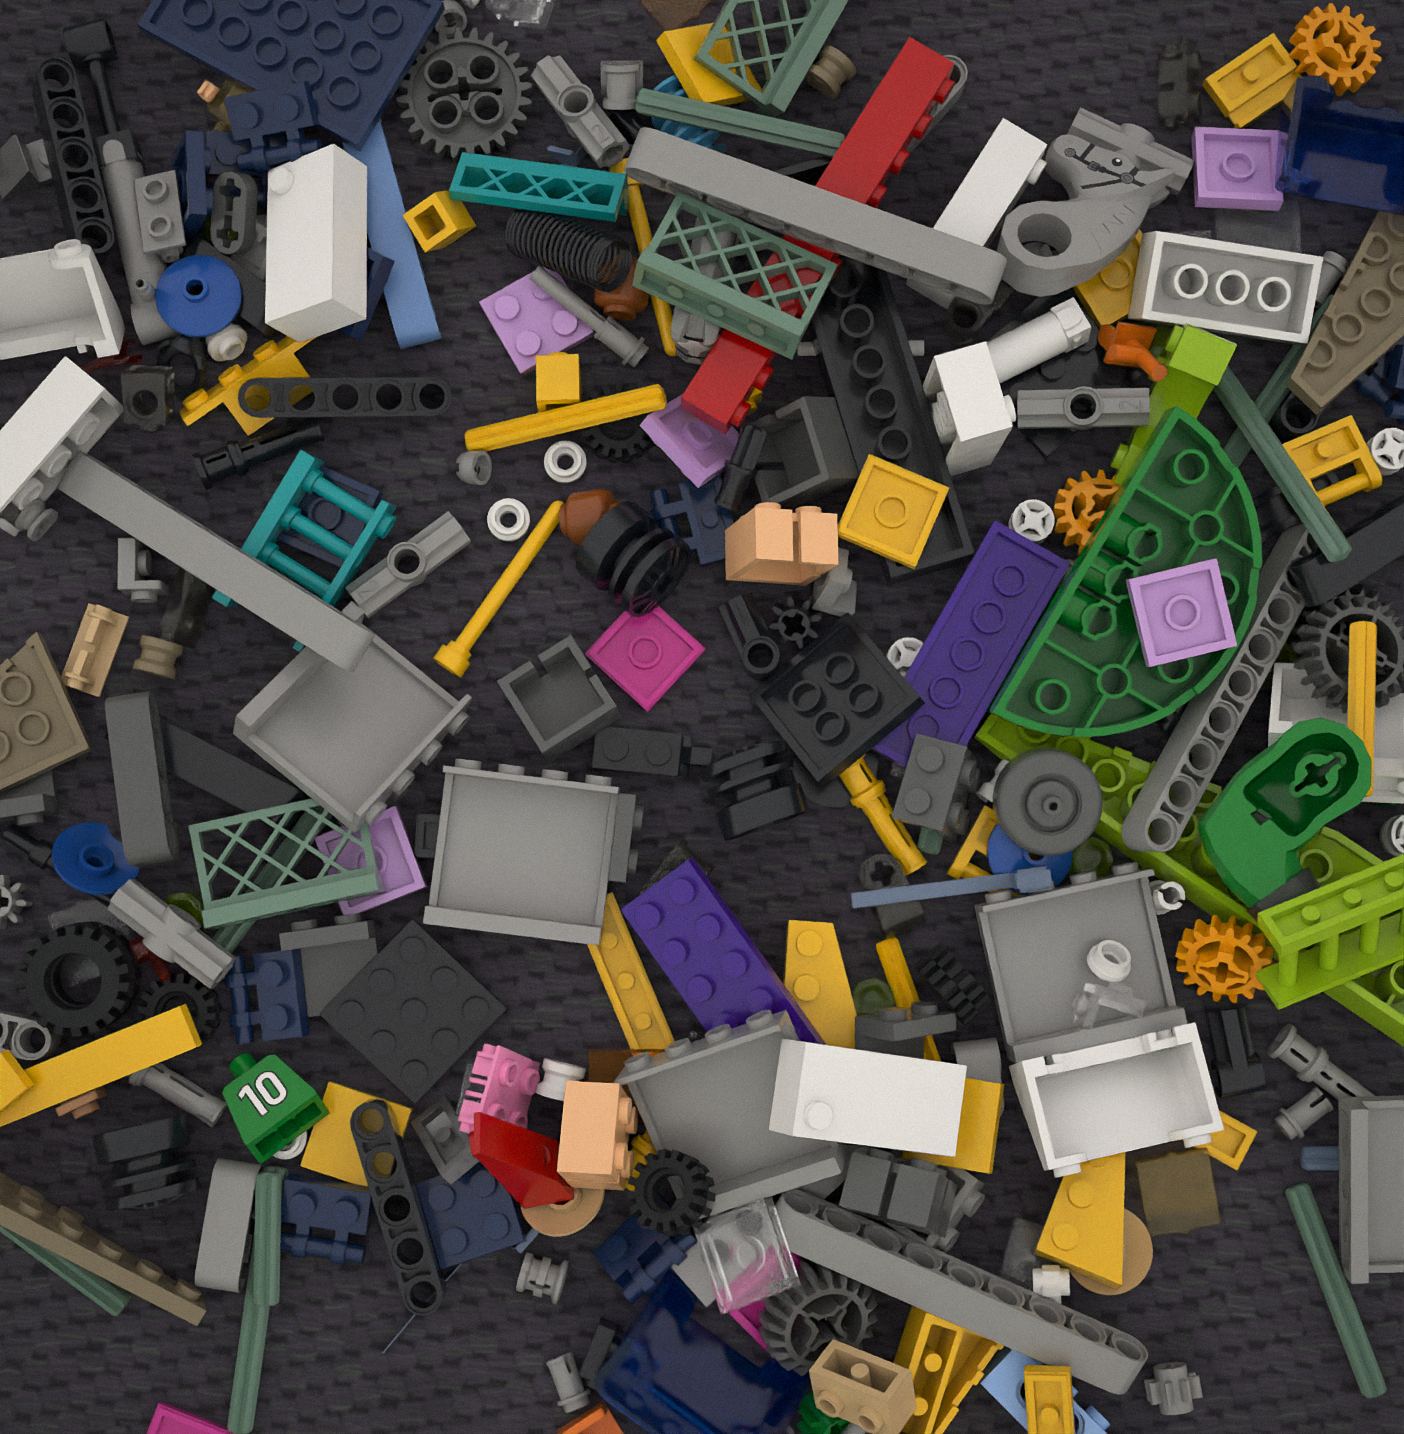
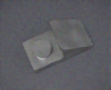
[0,134,80,201]
[411,1095,479,1185]

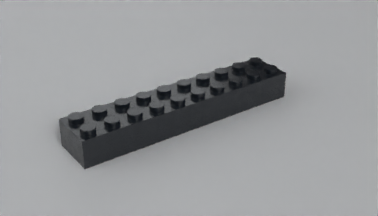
[773,156,974,586]

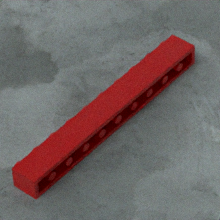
[681,37,955,435]

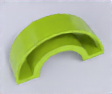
[1110,323,1237,486]

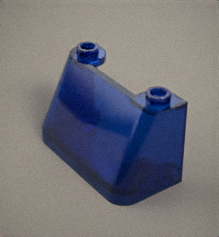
[595,1269,811,1434]

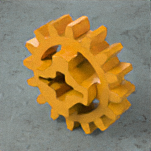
[1289,3,1382,96]
[1052,469,1120,555]
[1175,915,1274,1003]

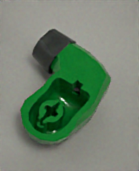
[1198,717,1371,922]

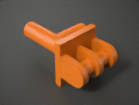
[1098,322,1167,381]

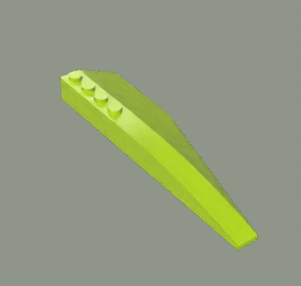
[974,714,1404,1047]

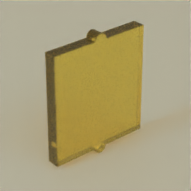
[1135,1147,1221,1237]

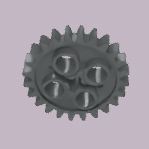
[396,27,534,165]

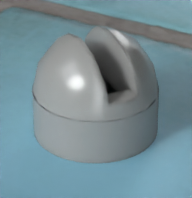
[435,0,467,37]
[456,450,492,485]

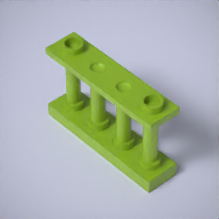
[1256,854,1404,1010]

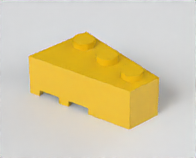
[783,920,857,1049]
[1033,1152,1126,1290]
[876,1305,1004,1434]

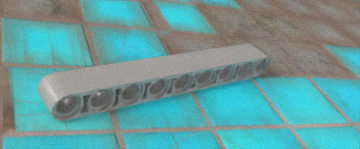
[624,127,1007,305]
[57,450,376,672]
[1121,524,1319,852]
[764,1188,1148,1395]

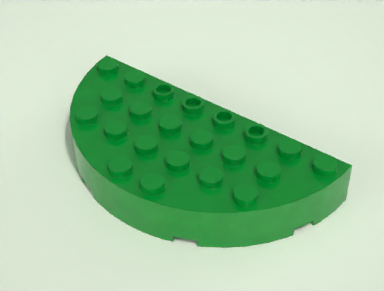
[986,405,1262,737]

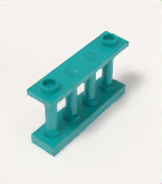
[212,450,397,652]

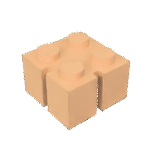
[725,502,839,586]
[557,1081,638,1190]

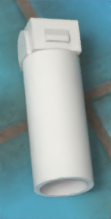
[987,297,1091,384]

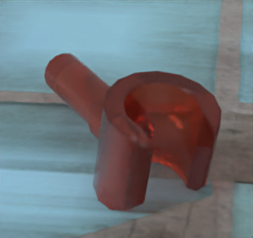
[81,339,143,374]
[130,936,171,981]

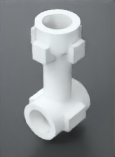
[1033,1265,1070,1304]

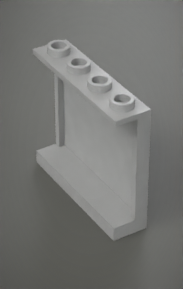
[233,601,472,833]
[423,759,620,945]
[974,862,1187,1063]
[615,1010,848,1219]
[1338,1095,1404,1284]

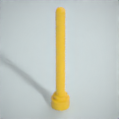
[609,158,677,357]
[433,500,564,678]

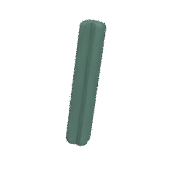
[253,1172,282,1307]

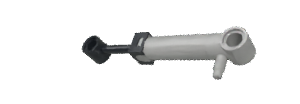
[63,18,180,345]

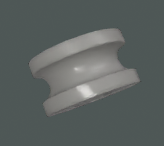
[15,498,58,541]

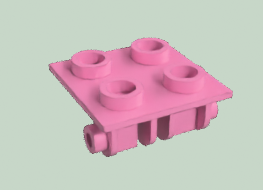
[457,1044,540,1134]

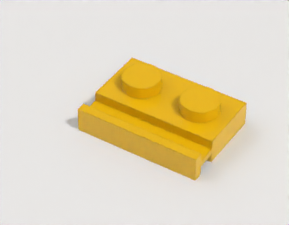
[1202,33,1307,129]

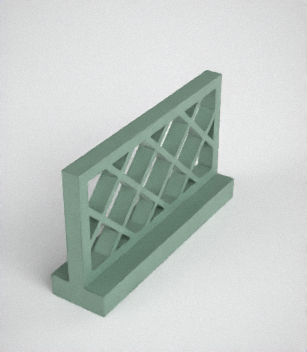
[693,0,848,117]
[632,191,838,360]
[188,798,385,930]

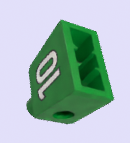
[222,1053,330,1164]

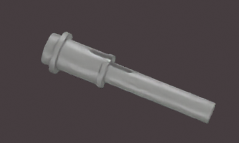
[529,265,649,368]

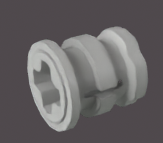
[516,1252,569,1305]

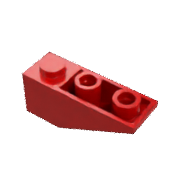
[469,1112,574,1209]

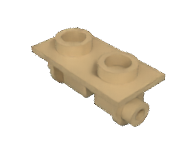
[61,603,130,697]

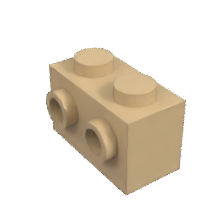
[809,1339,917,1434]

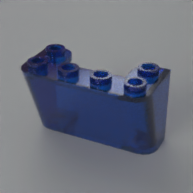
[1274,76,1404,216]

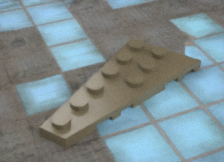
[1286,169,1404,415]
[0,631,94,793]
[0,1172,207,1326]

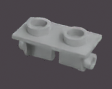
[134,170,186,263]

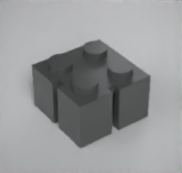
[740,396,859,509]
[497,635,622,763]
[839,1148,958,1238]

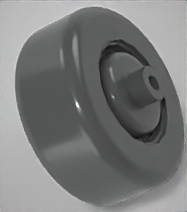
[992,747,1103,856]

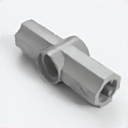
[531,55,629,168]
[1067,107,1195,196]
[1017,386,1150,430]
[345,511,471,619]
[107,879,236,989]

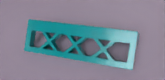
[449,152,630,222]

